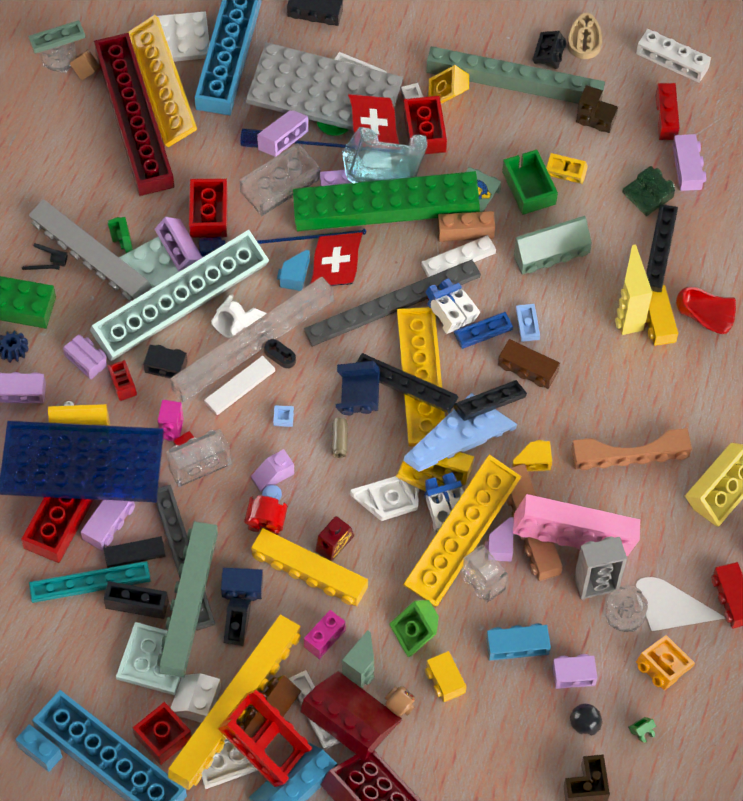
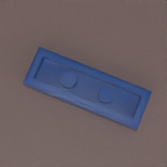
[454,312,513,349]

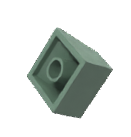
[342,630,375,688]

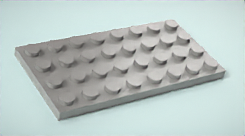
[246,42,403,131]

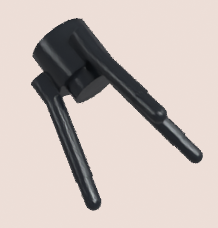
[22,243,68,270]

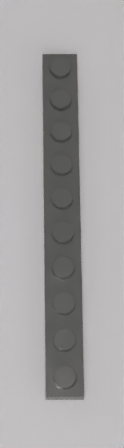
[304,259,481,347]

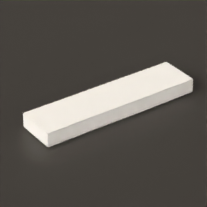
[204,356,275,415]
[288,670,341,750]

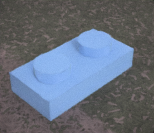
[516,304,540,342]

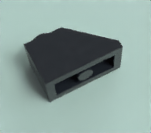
[223,597,251,646]

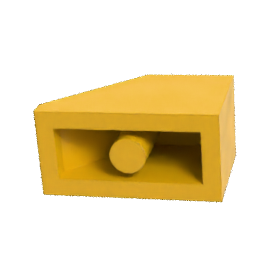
[512,440,552,472]

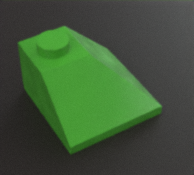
[389,600,439,657]

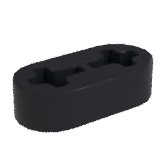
[264,339,296,368]

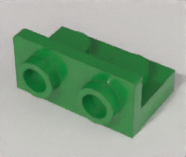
[107,217,133,253]

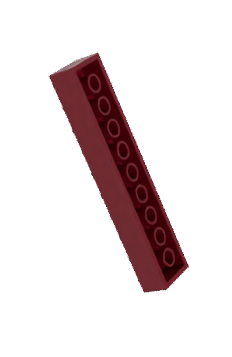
[94,33,175,196]

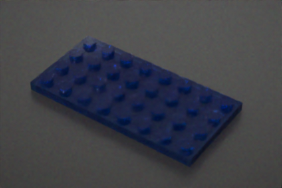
[0,421,164,503]

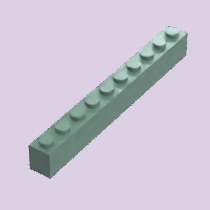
[426,46,605,104]

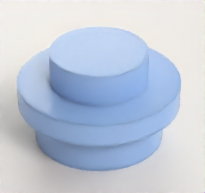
[262,485,282,501]

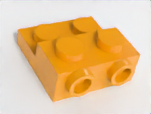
[636,635,695,690]

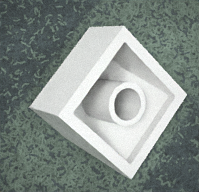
[171,673,221,723]

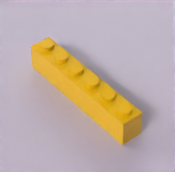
[251,528,368,606]

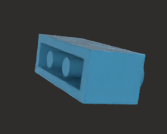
[486,623,551,661]

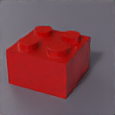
[132,701,192,765]

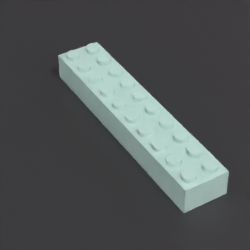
[90,230,269,362]

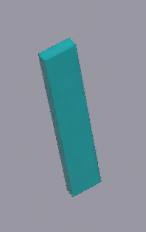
[29,561,151,603]

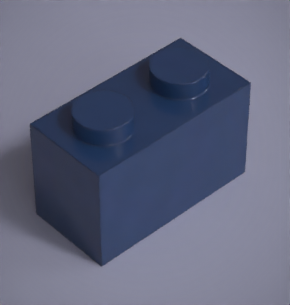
[221,568,263,601]

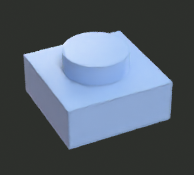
[273,406,294,427]

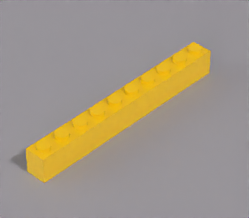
[168,614,301,790]

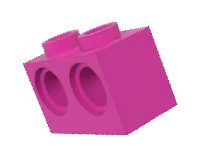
[158,400,184,441]
[304,610,346,660]

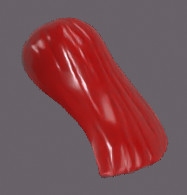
[676,287,736,334]

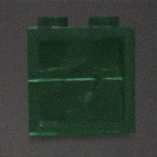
[622,166,675,216]

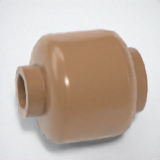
[385,686,415,717]

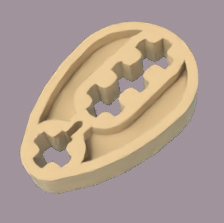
[568,13,602,59]

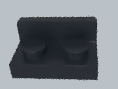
[532,31,566,69]

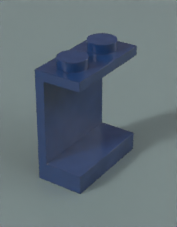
[336,361,380,416]

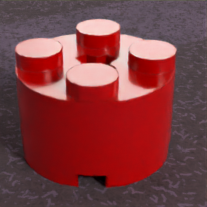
[244,495,288,535]

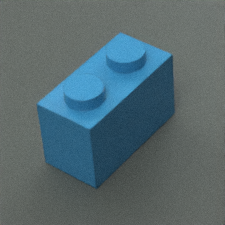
[15,724,63,772]

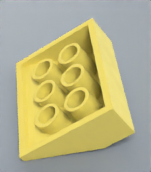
[615,244,652,335]

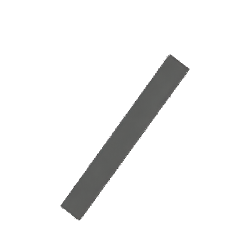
[152,484,215,631]

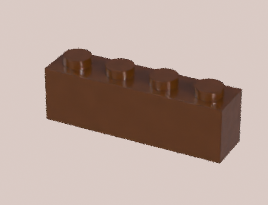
[238,675,301,738]

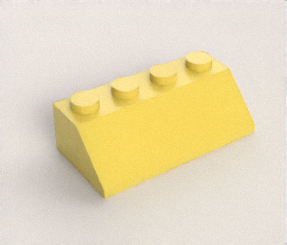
[685,443,743,527]

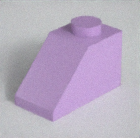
[251,449,294,492]
[484,517,514,562]

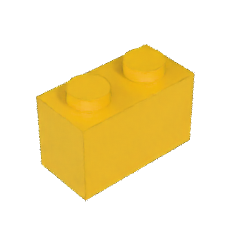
[425,651,466,702]

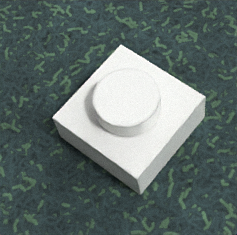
[401,83,423,99]

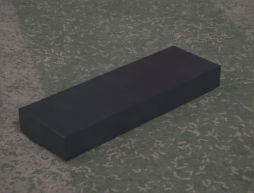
[103,536,166,568]

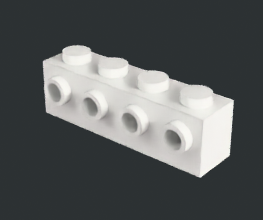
[636,29,711,83]

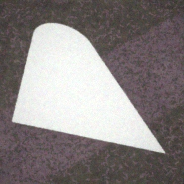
[636,577,725,631]

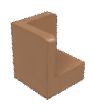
[70,49,100,80]

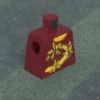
[315,516,354,561]

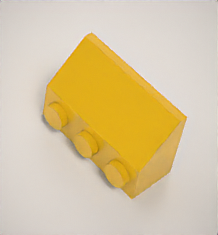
[48,404,110,446]

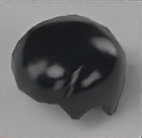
[570,704,603,736]

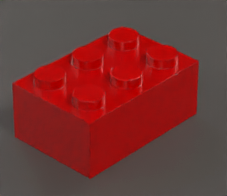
[403,96,447,156]
[189,179,228,238]

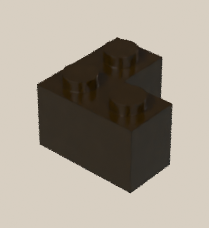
[576,85,618,133]
[563,754,610,801]

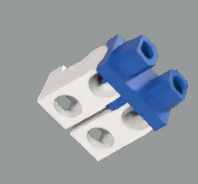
[425,278,480,334]
[424,472,464,532]

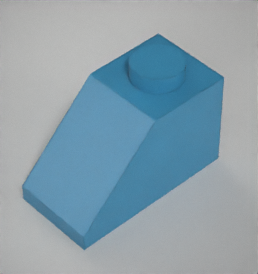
[277,250,310,291]

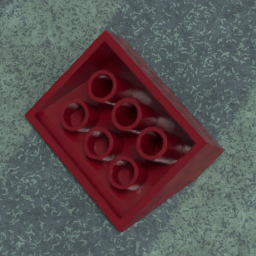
[300,671,402,761]
[321,750,421,801]

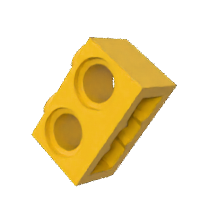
[546,153,588,184]

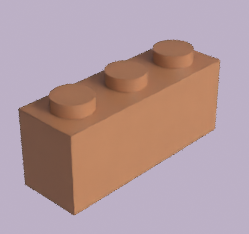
[437,211,495,242]

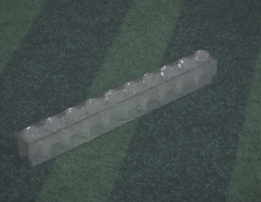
[170,277,334,402]

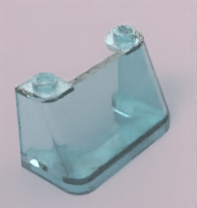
[342,127,427,183]

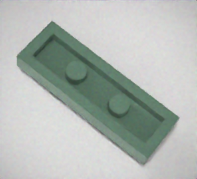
[28,20,86,54]

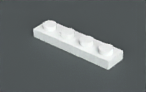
[421,235,496,277]

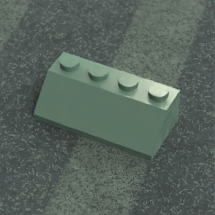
[514,216,592,274]

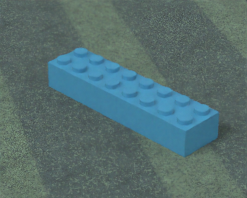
[195,0,262,116]
[32,690,187,801]

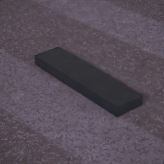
[453,380,527,421]

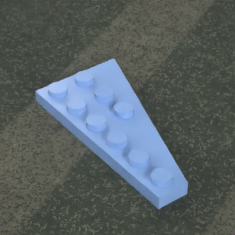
[403,393,517,471]

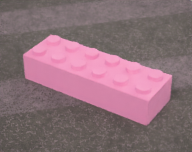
[513,494,640,556]

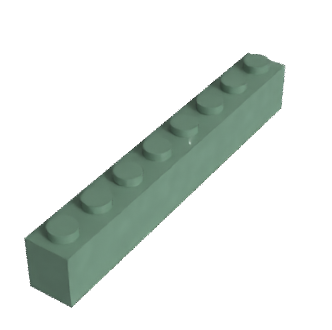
[157,521,218,678]

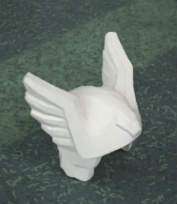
[211,294,269,339]

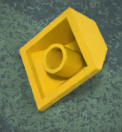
[428,65,469,104]

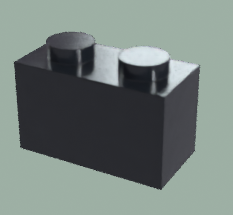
[143,344,188,381]

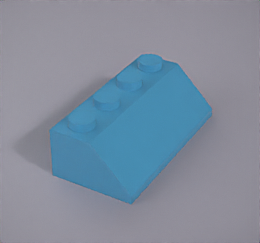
[248,742,337,801]

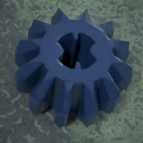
[0,330,29,363]

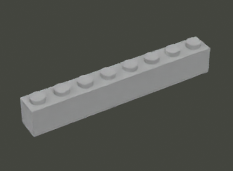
[29,199,152,301]

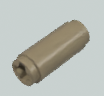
[332,418,348,458]

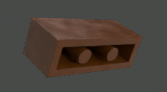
[498,339,560,389]

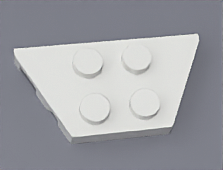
[349,476,419,521]

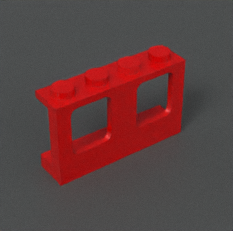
[218,690,312,787]

